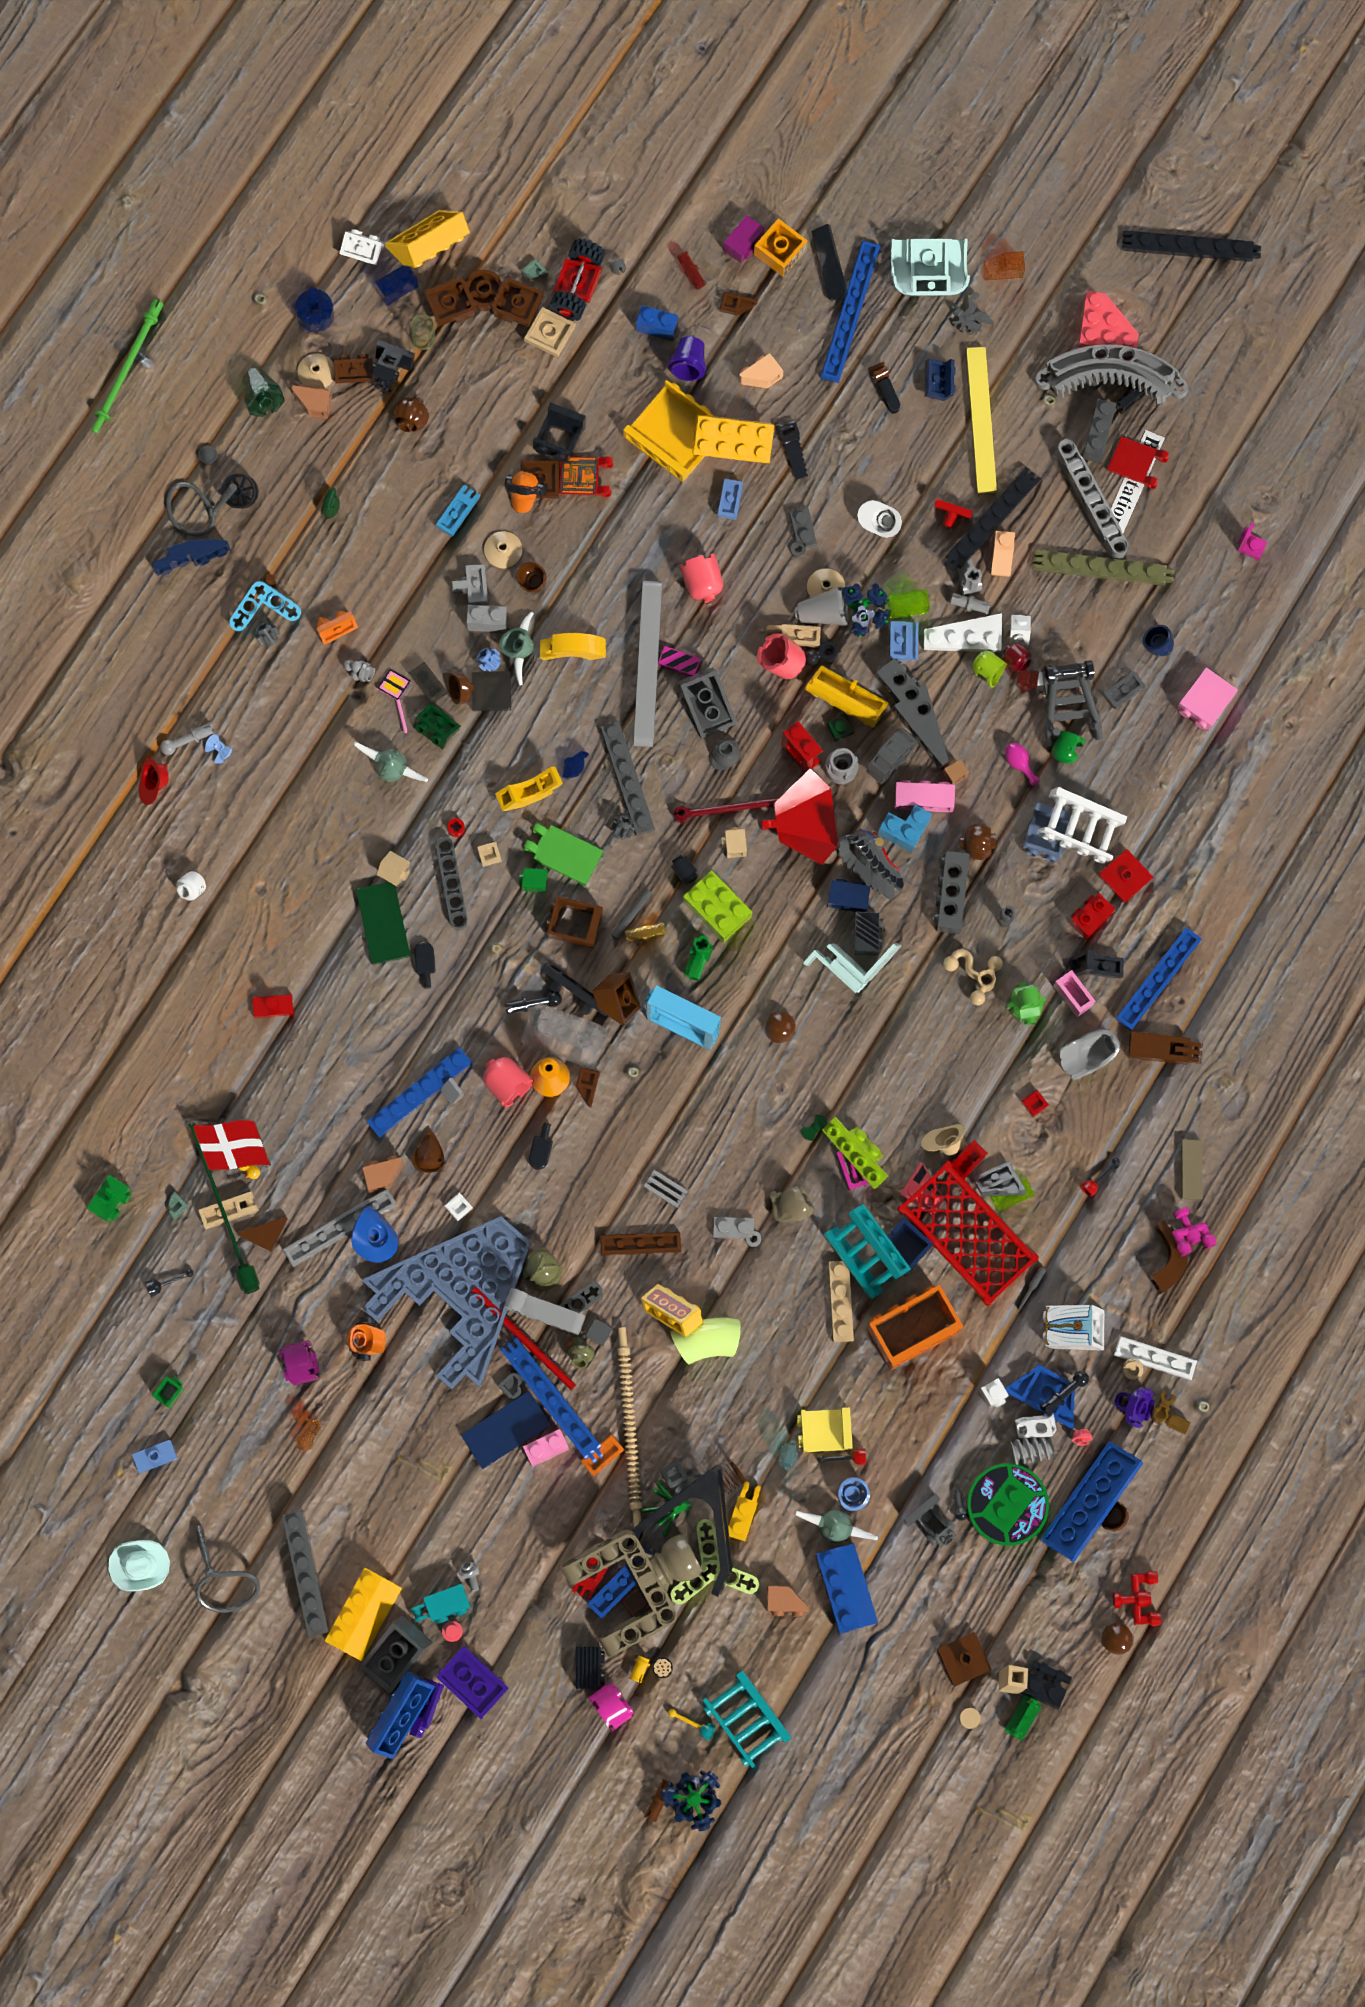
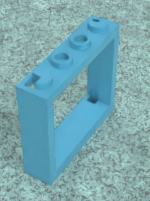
[646,985,721,1051]

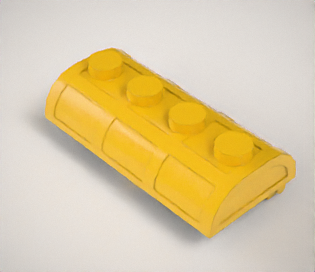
[805,665,889,728]

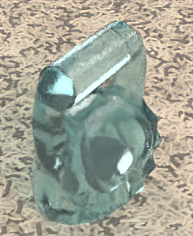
[779,1440,799,1470]

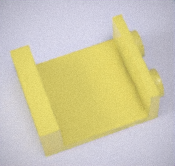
[797,1407,852,1452]

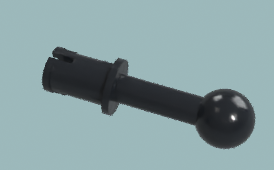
[505,991,562,1014]
[1040,1371,1089,1416]

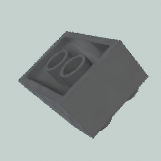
[677,667,737,739]
[359,1615,433,1693]

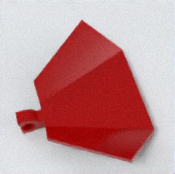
[761,769,838,865]

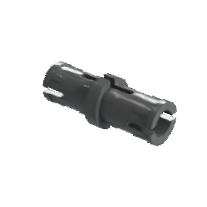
[998,906,1015,927]

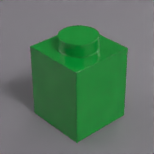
[519,868,548,893]

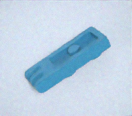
[436,485,481,537]

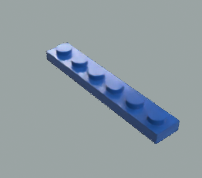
[1115,927,1202,1031]
[367,1047,472,1138]

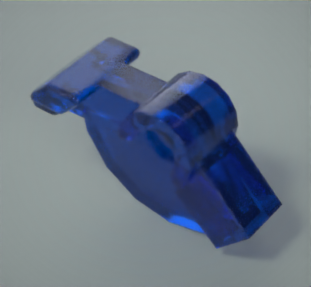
[562,751,589,780]

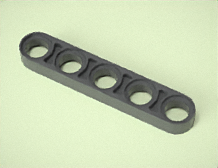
[436,837,468,931]

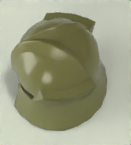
[523,1248,563,1291]

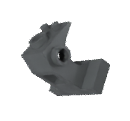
[904,1493,956,1548]

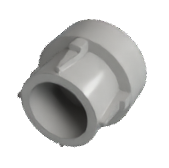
[825,747,859,784]

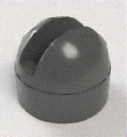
[609,259,626,275]

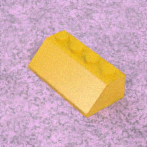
[384,210,470,268]
[325,1568,402,1662]

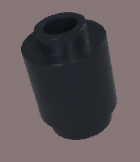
[671,855,699,885]

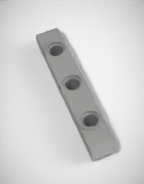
[1056,439,1128,560]

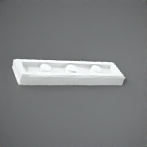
[1113,1336,1197,1381]

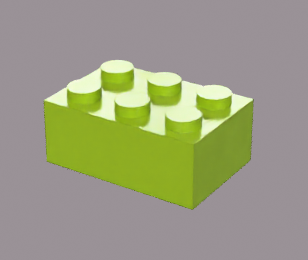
[683,870,752,944]

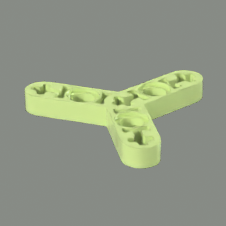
[671,1519,759,1605]

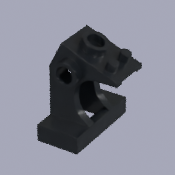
[370,340,415,393]

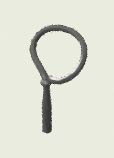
[166,482,237,536]
[195,1525,260,1613]

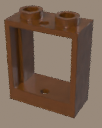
[545,896,603,949]

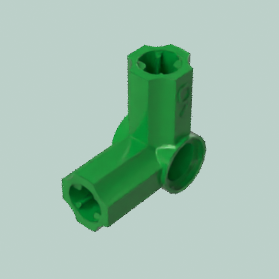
[684,935,714,981]

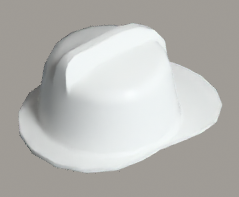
[857,500,902,538]

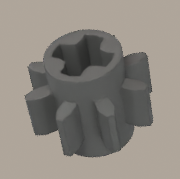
[255,622,280,646]
[610,815,636,840]

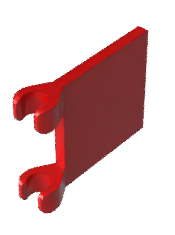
[1107,437,1169,489]

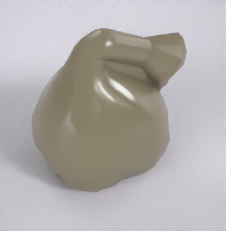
[769,1186,815,1222]

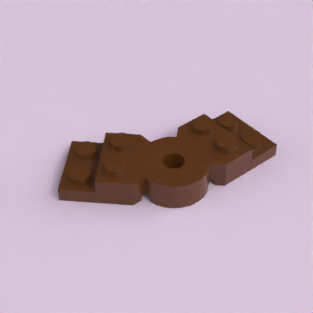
[424,270,544,327]

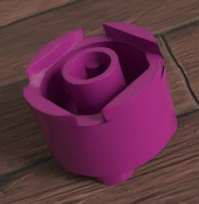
[280,1340,319,1386]

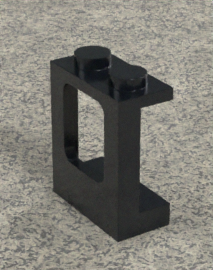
[533,402,586,462]

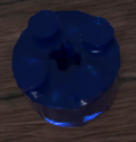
[295,288,334,332]

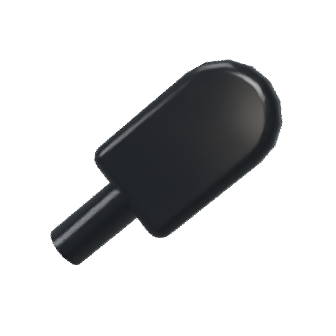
[414,942,436,989]
[529,1123,553,1170]

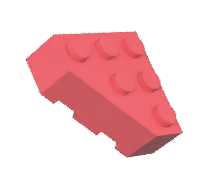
[1078,291,1139,360]

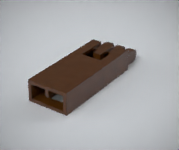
[1128,1031,1203,1065]

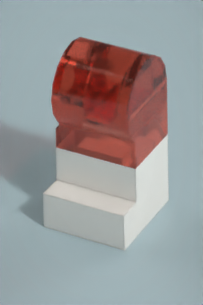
[1016,670,1045,696]

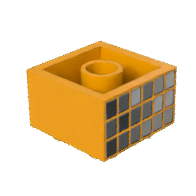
[754,218,808,277]

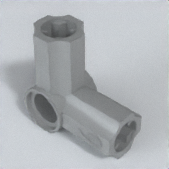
[956,559,982,595]

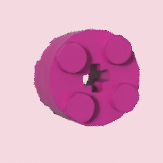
[588,1682,634,1732]

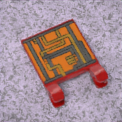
[559,456,613,497]

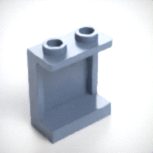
[1022,802,1072,863]

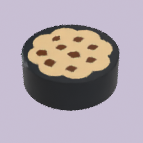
[652,1657,673,1678]

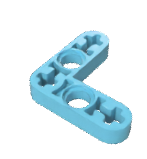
[230,581,301,631]

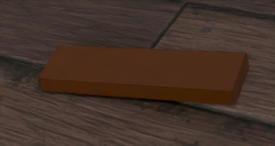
[600,1232,681,1256]

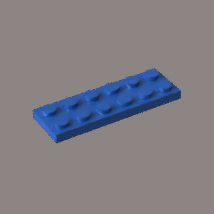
[1040,1441,1143,1563]

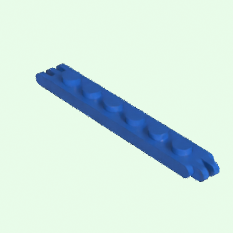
[499,1336,603,1463]

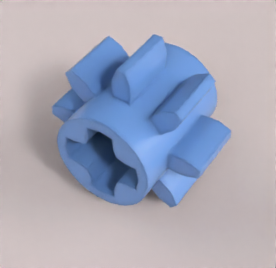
[477,648,501,672]

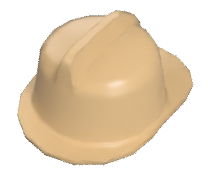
[921,1124,967,1155]

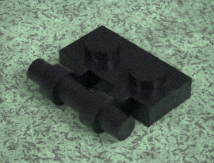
[1021,1660,1072,1710]

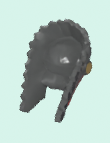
[837,829,904,900]

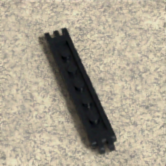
[1122,230,1261,262]
[944,467,1041,572]

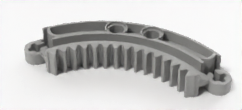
[1036,345,1188,405]

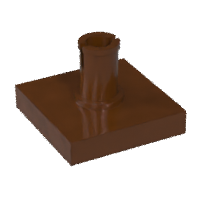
[937,1632,991,1687]

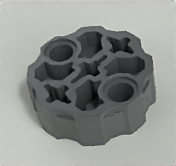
[866,728,918,784]

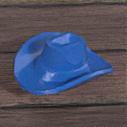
[351,1206,399,1263]

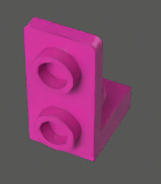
[1237,522,1267,561]

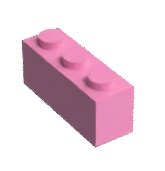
[894,780,955,812]

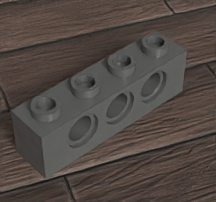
[933,851,969,934]

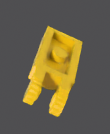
[729,1482,761,1542]

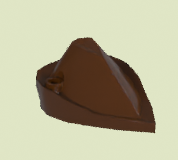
[443,672,474,704]
[412,1129,445,1173]

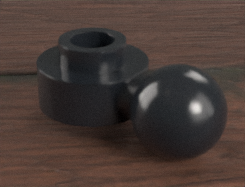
[805,641,838,666]

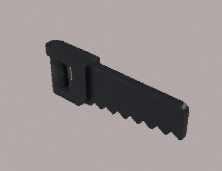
[775,420,808,479]

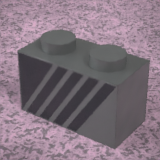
[854,912,883,956]

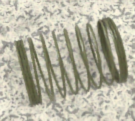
[410,314,435,350]

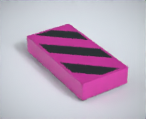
[658,646,701,676]

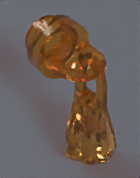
[294,1409,321,1451]

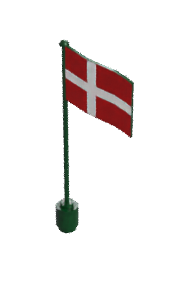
[188,1120,271,1295]

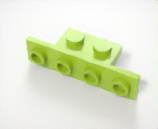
[822,1117,889,1189]

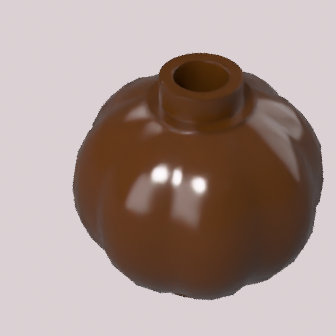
[393,396,429,433]
[960,824,996,860]

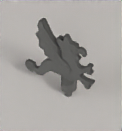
[951,292,994,335]

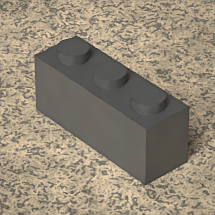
[1083,399,1116,464]

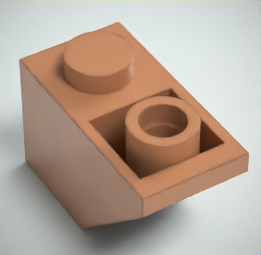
[292,384,332,419]
[362,1156,403,1193]
[767,1586,809,1617]

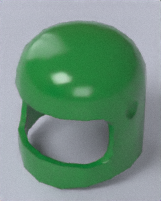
[1052,730,1086,764]

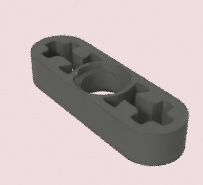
[559,1283,603,1314]

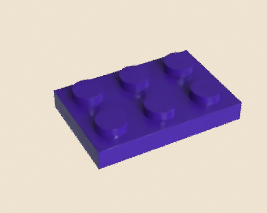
[436,1646,509,1719]

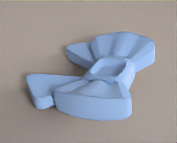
[205,734,232,764]

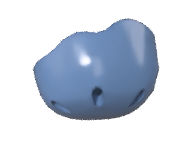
[837,1477,870,1511]

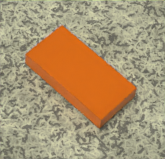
[581,1434,624,1477]

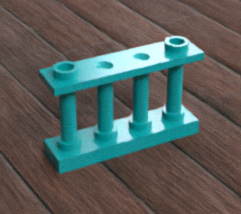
[824,1204,911,1299]
[702,1670,792,1768]

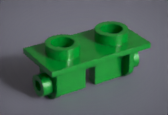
[1004,1695,1042,1741]

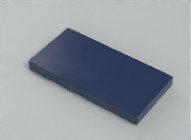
[461,1391,551,1469]

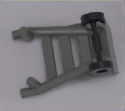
[1041,660,1103,746]

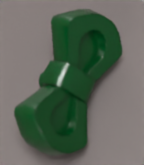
[801,1114,828,1141]

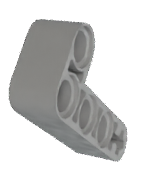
[504,1288,586,1335]

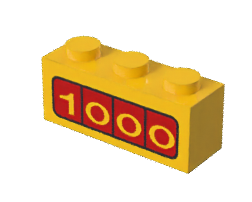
[641,1284,703,1337]

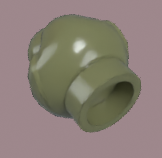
[568,1336,594,1368]

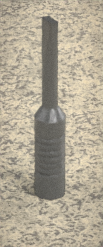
[1018,1266,1046,1310]

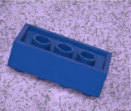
[815,1544,878,1634]
[365,1671,435,1759]

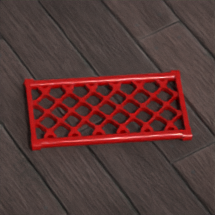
[897,1161,1039,1307]

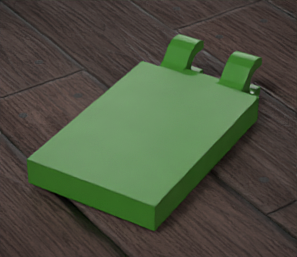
[524,823,604,886]

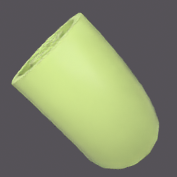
[670,1318,741,1364]

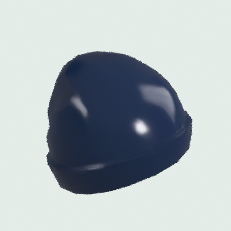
[1142,625,1174,657]

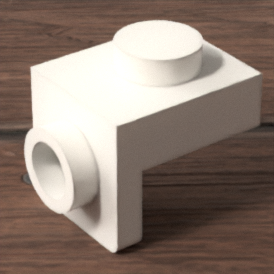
[1009,615,1031,646]

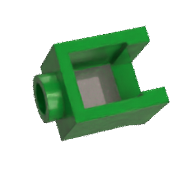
[152,1376,185,1410]

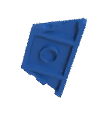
[1005,1365,1075,1430]

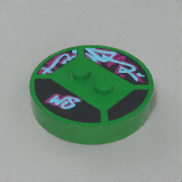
[966,1463,1049,1547]

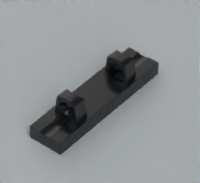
[541,963,606,1016]

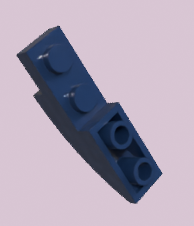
[152,539,231,576]

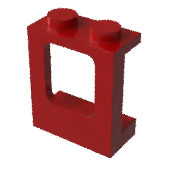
[781,721,823,774]

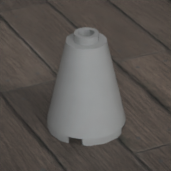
[795,587,849,626]

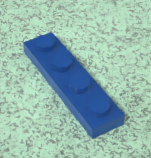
[587,1546,654,1619]

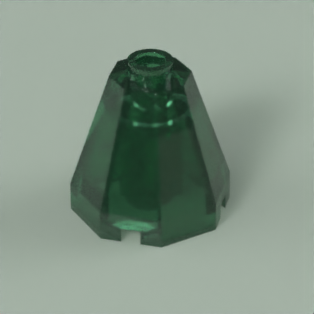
[244,368,285,417]

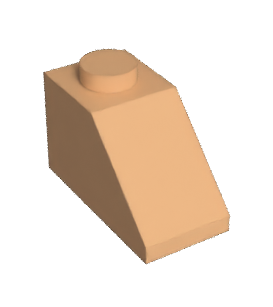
[991,531,1015,577]

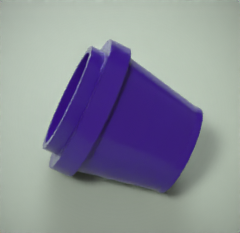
[668,336,706,381]

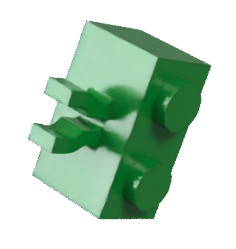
[87,1175,132,1224]

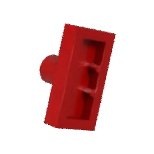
[934,499,973,529]
[252,994,294,1018]
[952,1140,988,1179]

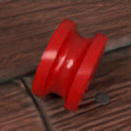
[447,818,465,837]

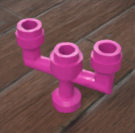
[1172,1207,1217,1257]

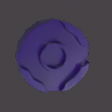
[1114,1387,1155,1428]

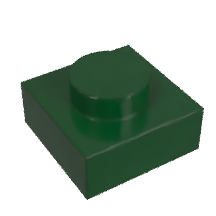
[827,715,853,742]

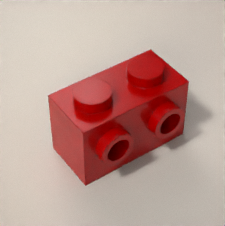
[1069,893,1116,940]

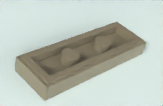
[1181,1139,1203,1200]

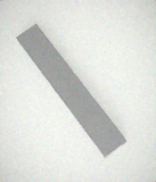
[283,1188,397,1267]

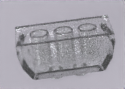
[520,1004,608,1070]

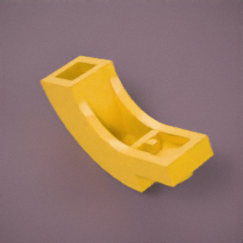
[540,633,606,660]
[495,767,563,811]

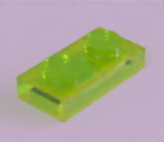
[990,1177,1035,1213]

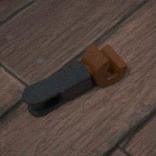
[868,362,901,414]

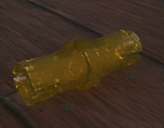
[625,922,666,942]

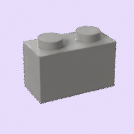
[467,605,508,633]

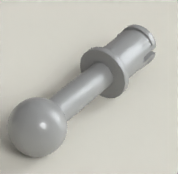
[160,722,215,755]

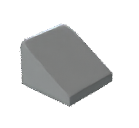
[441,1078,464,1104]

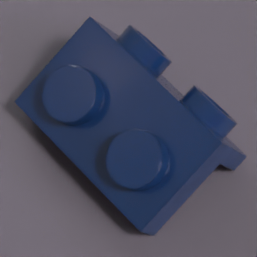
[925,359,956,401]

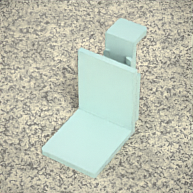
[803,943,901,993]

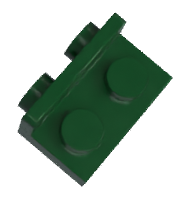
[413,703,461,749]

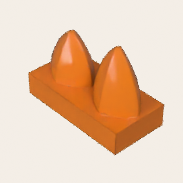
[316,611,358,645]

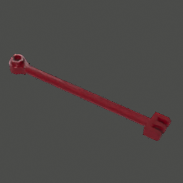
[673,797,780,823]

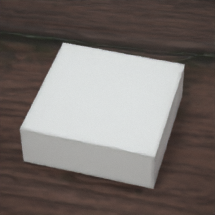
[444,1192,473,1221]

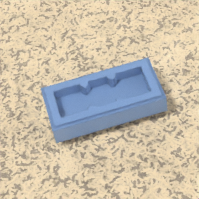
[132,1440,178,1474]

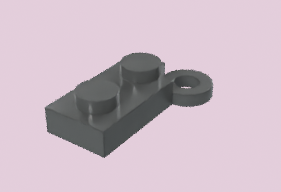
[790,508,817,557]

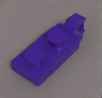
[409,1678,444,1738]

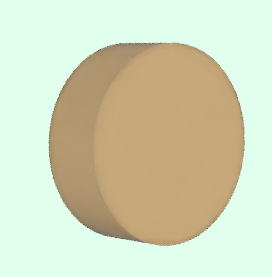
[1123,1358,1143,1380]
[959,1708,981,1729]

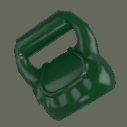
[321,487,340,519]

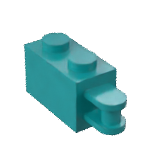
[410,1584,471,1624]

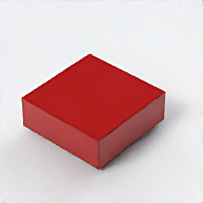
[1021,1090,1049,1117]

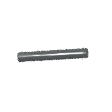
[612,889,653,940]

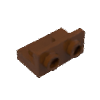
[334,354,373,384]

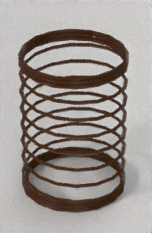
[722,1461,746,1494]

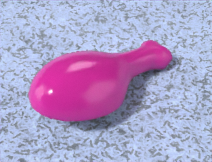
[1005,742,1040,786]

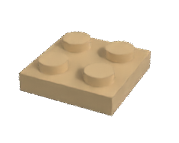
[524,307,576,358]

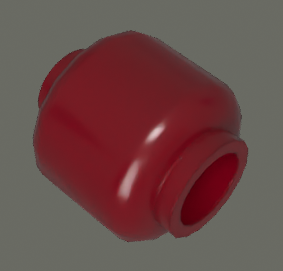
[1003,643,1032,672]

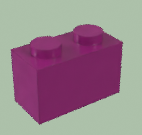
[723,215,765,263]

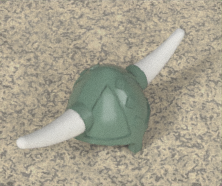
[499,612,534,685]
[354,742,428,782]
[795,1510,878,1543]

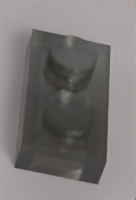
[409,662,448,704]

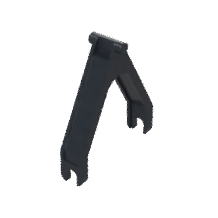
[626,1465,733,1597]

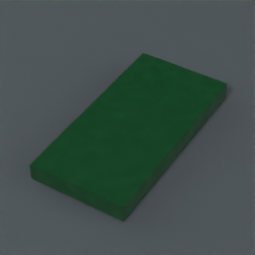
[356,882,411,965]

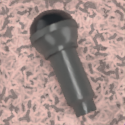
[954,1489,968,1521]

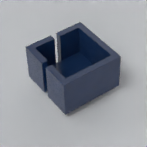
[887,1218,934,1277]

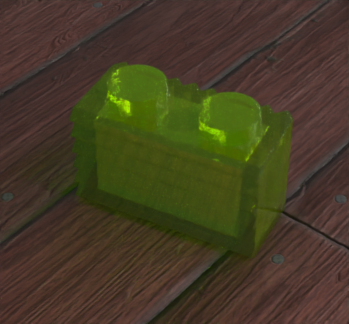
[888,589,930,619]

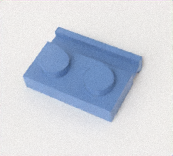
[890,621,919,661]

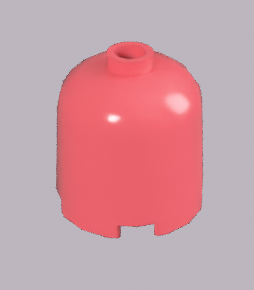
[679,554,723,603]
[757,633,806,679]
[483,1057,533,1108]

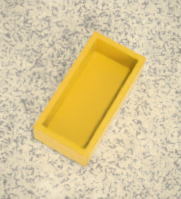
[692,414,774,464]

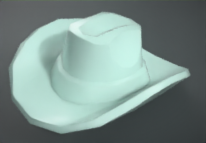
[108,1540,170,1591]

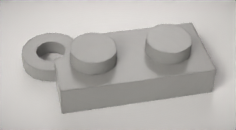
[713,1217,761,1247]

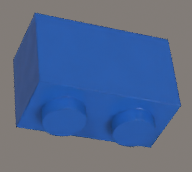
[636,305,678,341]

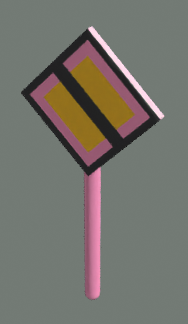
[377,669,411,733]

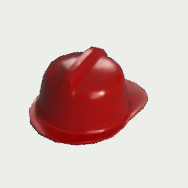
[139,758,169,805]

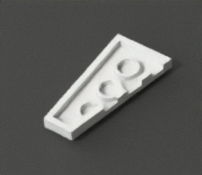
[924,613,1002,652]

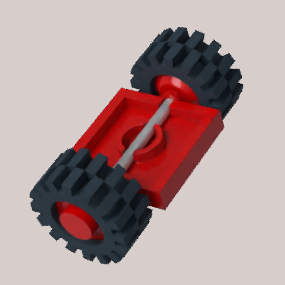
[549,238,605,321]

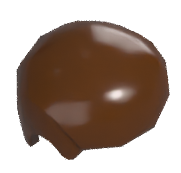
[516,561,547,593]
[765,1011,796,1043]
[1101,1501,1129,1532]
[1101,1623,1134,1655]

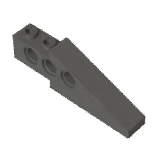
[875,658,949,770]

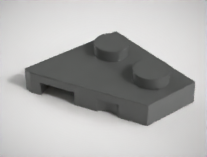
[973,1161,1026,1196]

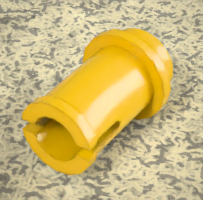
[629,1655,650,1683]

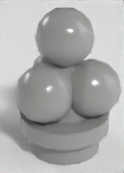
[343,659,375,682]

